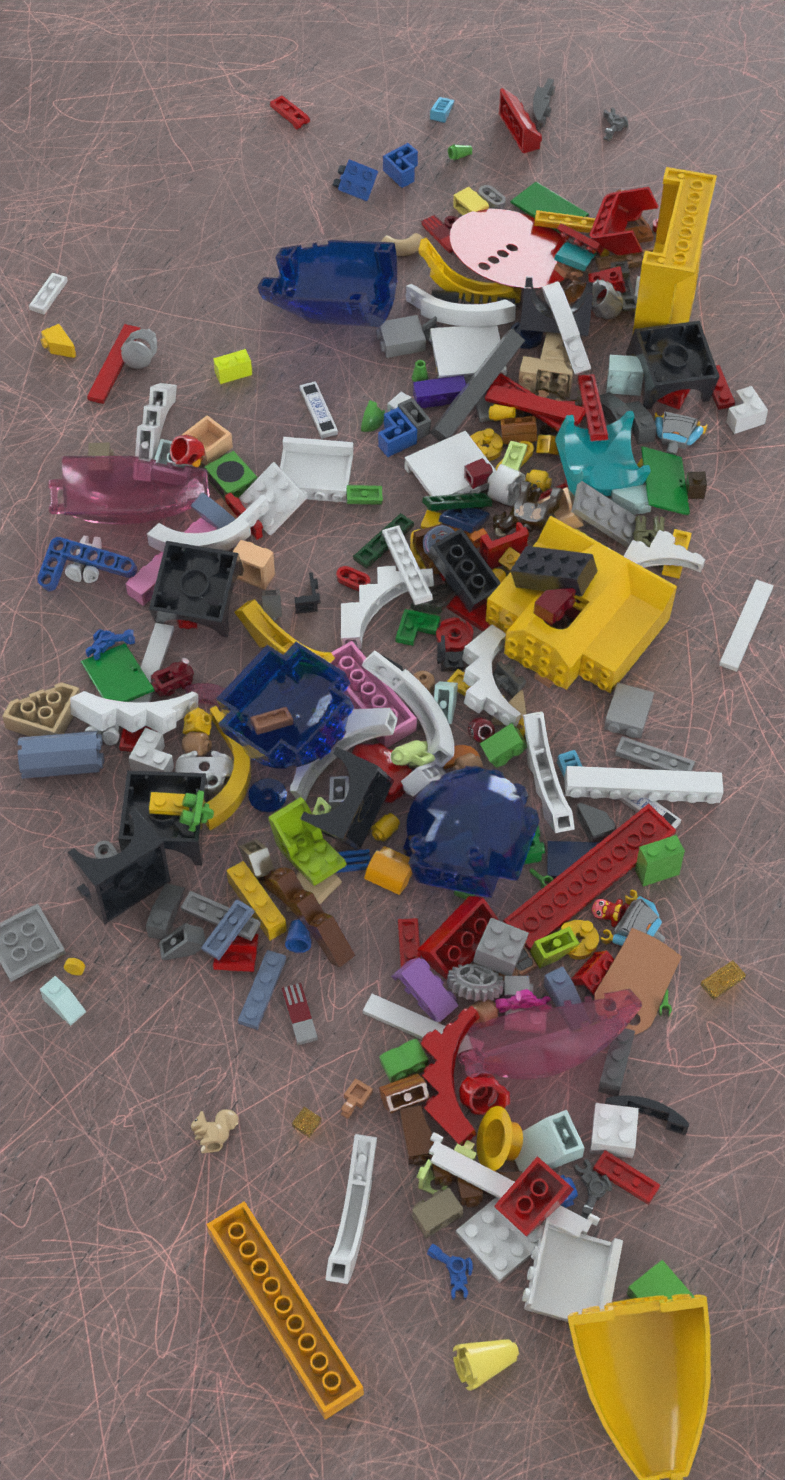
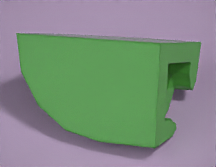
[361,400,385,432]

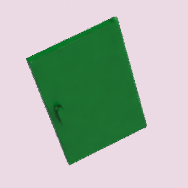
[510,181,589,234]
[641,446,690,516]
[81,643,154,702]

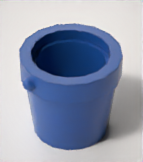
[285,920,311,953]

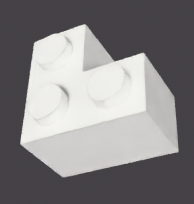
[726,386,768,434]
[129,728,174,772]

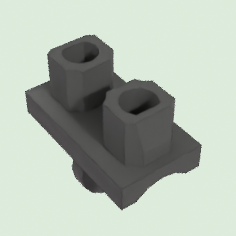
[493,662,526,698]

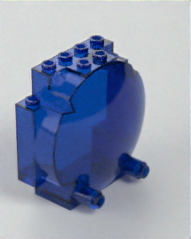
[216,642,354,769]
[403,766,540,898]

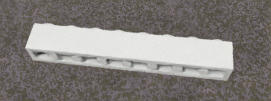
[564,766,723,804]

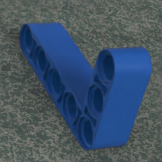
[37,537,138,591]

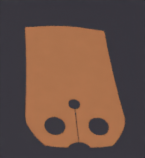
[595,928,682,1035]

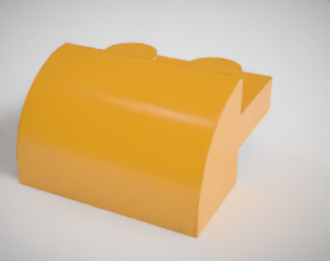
[364,846,419,895]

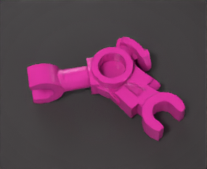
[495,989,553,1013]

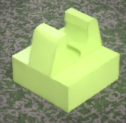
[454,1140,477,1161]

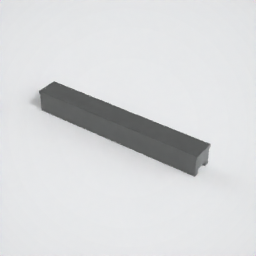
[429,328,525,442]

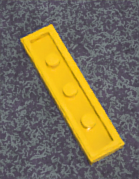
[534,210,596,233]

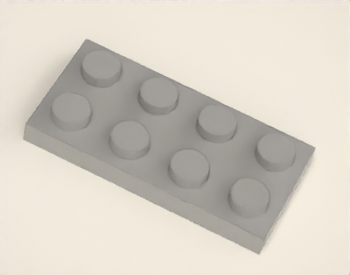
[571,481,636,548]

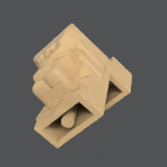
[519,332,574,398]

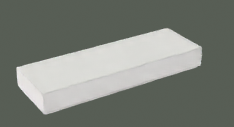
[29,273,68,314]

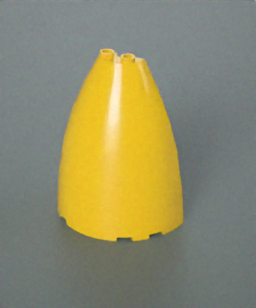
[568,1294,711,1480]

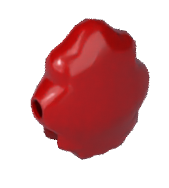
[352,743,412,804]

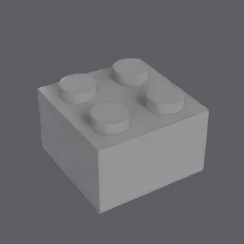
[473,918,529,976]

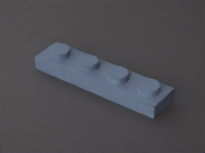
[238,950,286,1030]

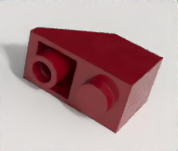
[533,588,576,625]

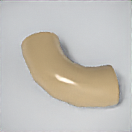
[380,233,423,256]

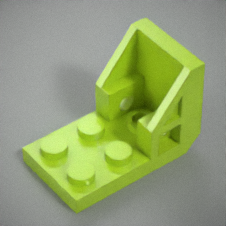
[268,797,347,886]

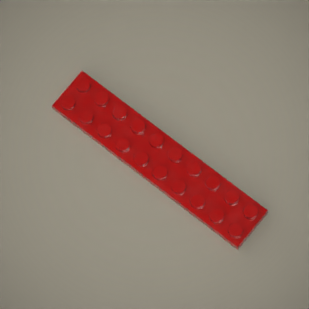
[503,803,676,951]

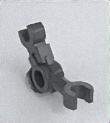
[603,107,629,141]
[574,1159,612,1219]

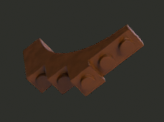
[257,867,356,967]
[399,1105,523,1207]

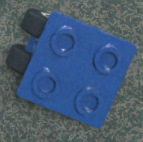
[333,159,378,201]

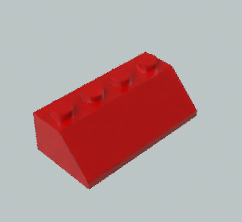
[499,88,542,153]
[417,896,499,980]

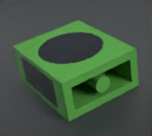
[204,451,257,500]

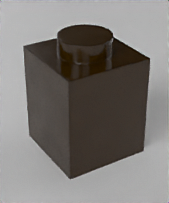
[686,471,707,499]

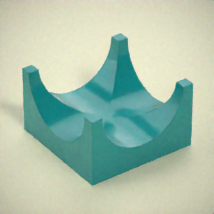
[555,411,651,497]

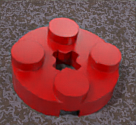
[436,617,474,652]

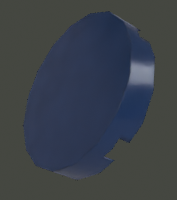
[510,321,543,349]

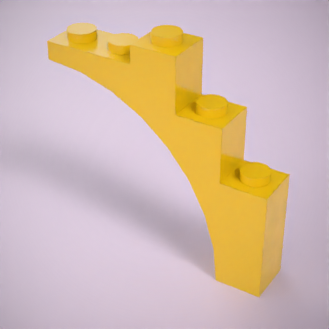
[234,599,335,680]

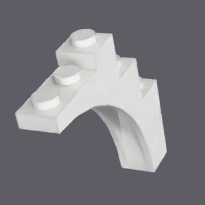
[624,530,705,572]
[341,566,434,649]
[462,625,521,727]
[70,691,198,734]
[290,708,398,801]
[523,711,574,833]

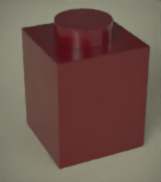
[464,458,493,489]

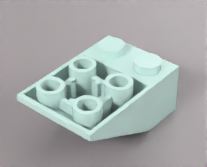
[515,1110,584,1172]

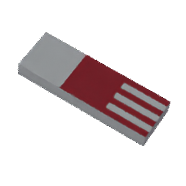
[281,983,318,1045]

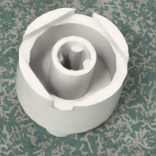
[487,464,525,506]

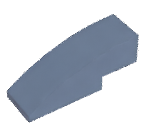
[191,493,235,529]

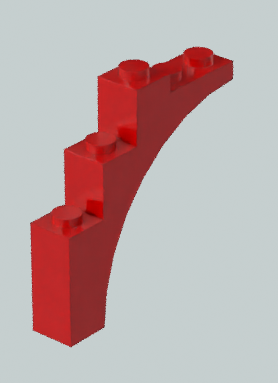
[420,1006,480,1146]

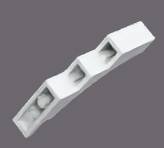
[133,383,177,481]

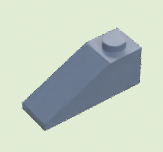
[543,966,592,1036]

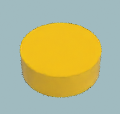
[64,958,86,976]

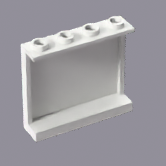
[429,325,507,384]
[405,431,496,496]
[280,437,353,502]
[522,1218,623,1322]

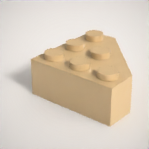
[2,682,80,737]

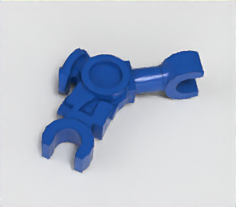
[86,629,135,660]
[427,1243,473,1300]

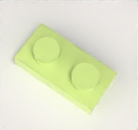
[502,441,527,471]

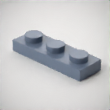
[201,899,254,960]

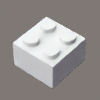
[590,1103,639,1158]

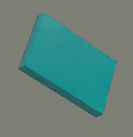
[554,242,596,271]

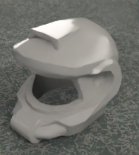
[592,279,623,319]
[121,328,157,369]

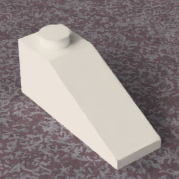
[401,762,448,797]

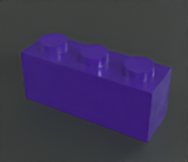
[413,375,466,408]

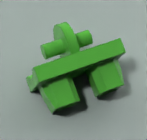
[180,790,214,832]

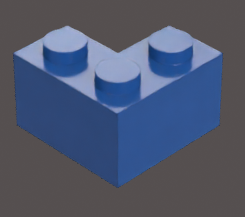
[383,143,418,188]
[378,407,417,458]

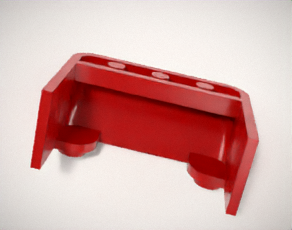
[590,187,659,255]

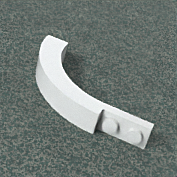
[542,281,591,375]
[406,284,516,327]
[147,495,268,552]
[362,650,454,768]
[326,1134,377,1284]

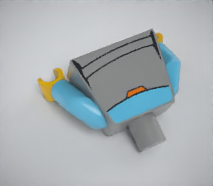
[654,411,708,455]
[600,890,665,946]

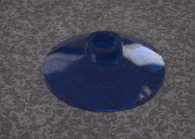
[248,778,287,812]

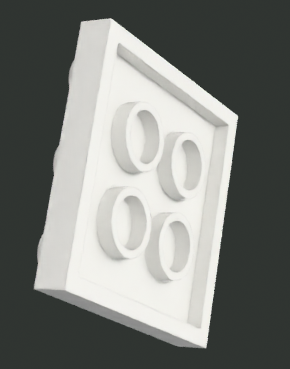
[239,462,308,536]
[456,1197,539,1283]

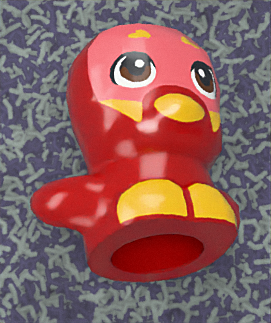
[592,899,627,928]

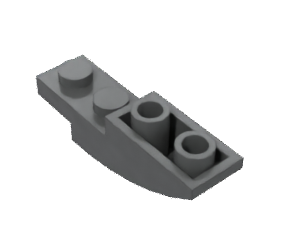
[532,78,556,132]

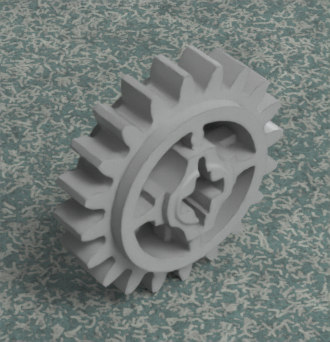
[447,964,505,1002]

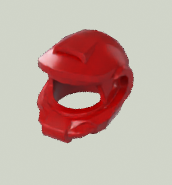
[459,1072,510,1115]

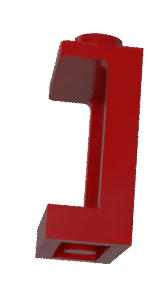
[480,522,529,570]

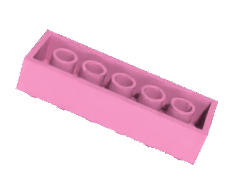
[322,641,417,748]

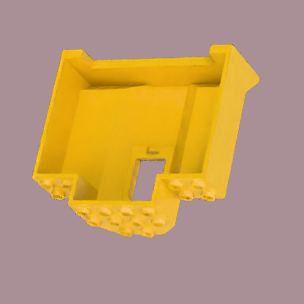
[632,167,717,335]
[485,516,677,694]

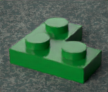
[395,609,441,646]

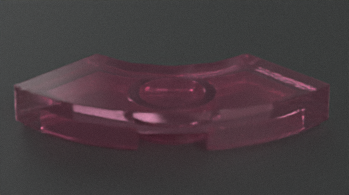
[185,683,236,710]

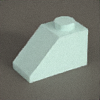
[611,485,652,515]
[434,681,458,724]
[40,976,86,1026]

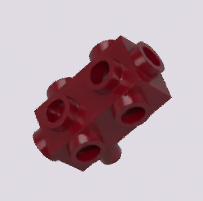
[150,658,194,697]

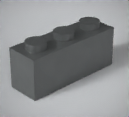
[598,1025,635,1096]

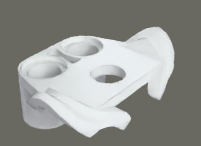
[175,751,234,794]

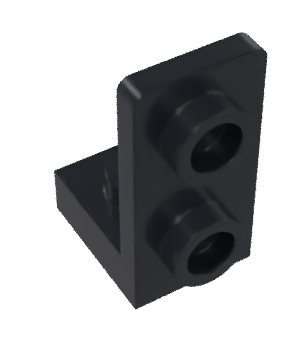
[294,572,321,614]
[437,635,464,672]

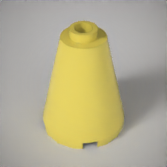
[453,1339,519,1391]

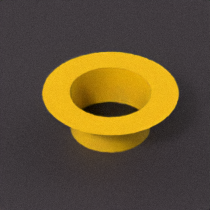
[476,1106,523,1171]

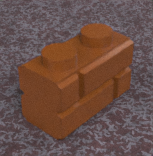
[501,416,538,446]
[379,1073,430,1113]

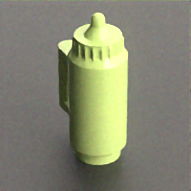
[391,740,435,766]

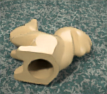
[191,1109,239,1153]

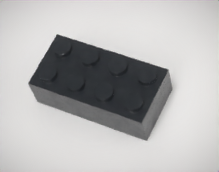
[428,528,501,613]
[510,546,598,596]

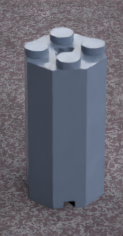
[18,731,105,779]

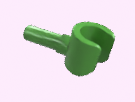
[529,868,554,889]
[658,990,672,1016]

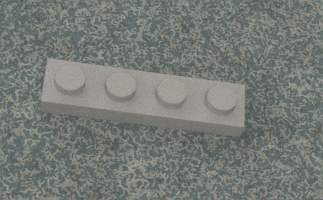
[615,736,695,771]
[180,891,261,941]

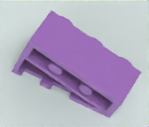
[391,957,459,1022]

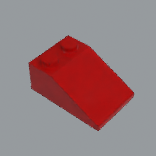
[494,1156,574,1237]

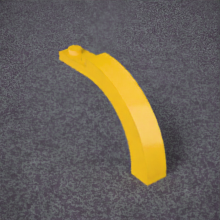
[418,237,522,304]
[205,706,251,831]

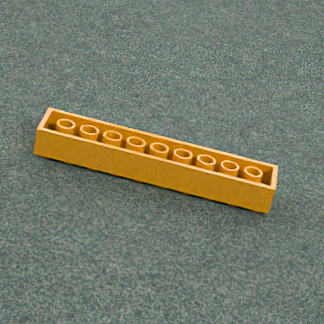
[206,1201,364,1420]

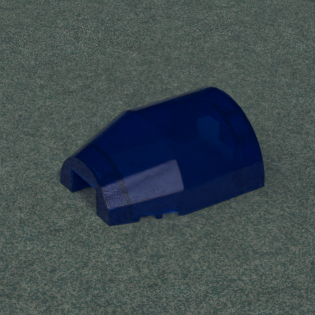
[257,240,398,327]

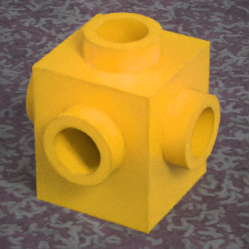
[183,708,213,736]

